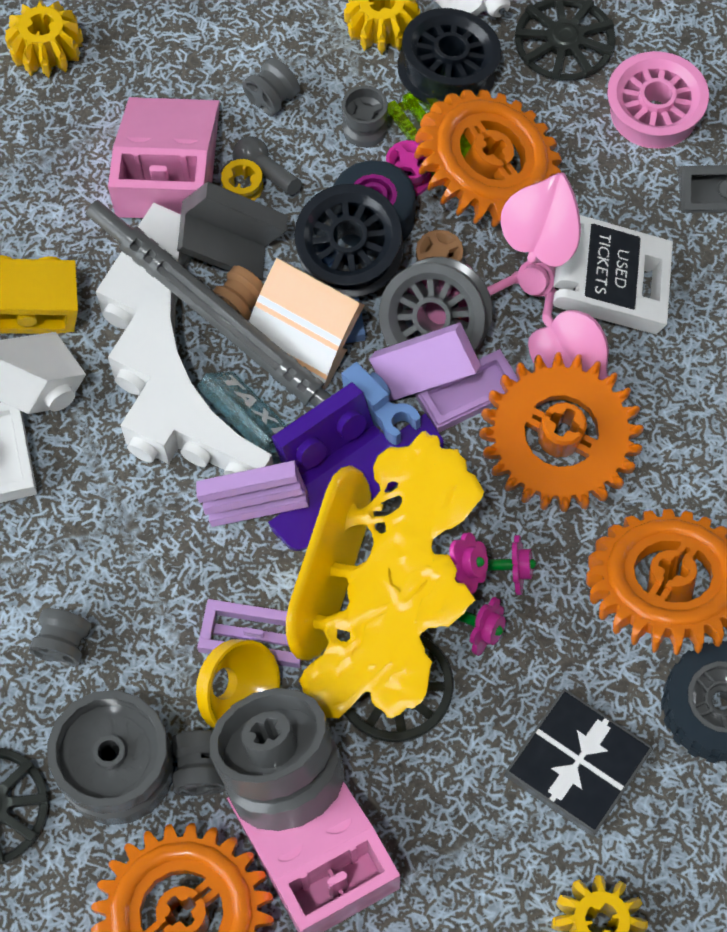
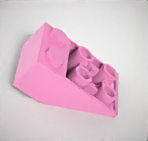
[108,97,220,218]
[227,782,400,932]

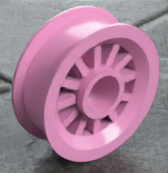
[607,51,709,149]

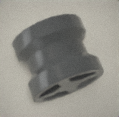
[242,58,300,117]
[29,608,91,667]

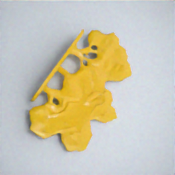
[286,431,484,719]

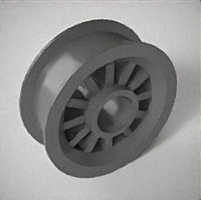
[379,257,493,351]

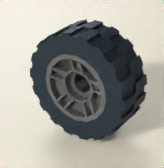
[661,641,727,764]

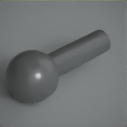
[232,136,302,196]

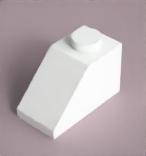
[0,332,86,414]

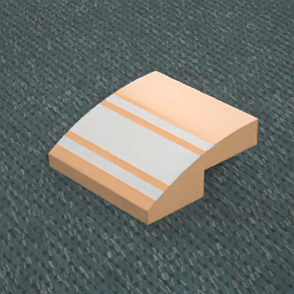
[249,258,365,390]

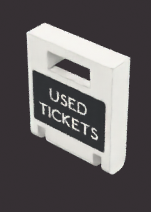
[553,215,673,335]

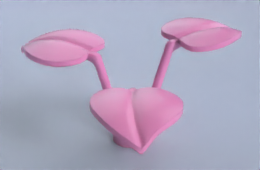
[408,172,609,381]

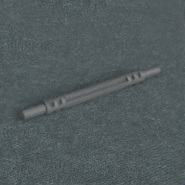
[85,200,331,407]

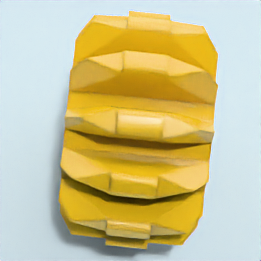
[5,0,83,79]
[344,0,420,55]
[551,875,648,932]

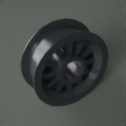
[397,8,501,106]
[294,184,404,298]

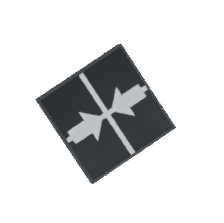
[504,688,653,838]

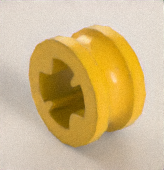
[221,159,263,201]

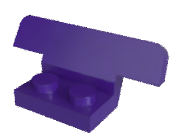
[268,382,444,551]

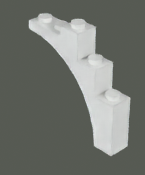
[96,203,273,475]

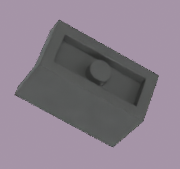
[177,181,288,280]

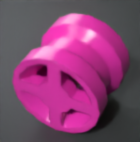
[386,140,431,196]

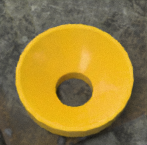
[196,639,280,729]

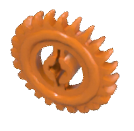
[414,89,562,227]
[479,352,644,512]
[586,509,727,655]
[91,823,274,932]

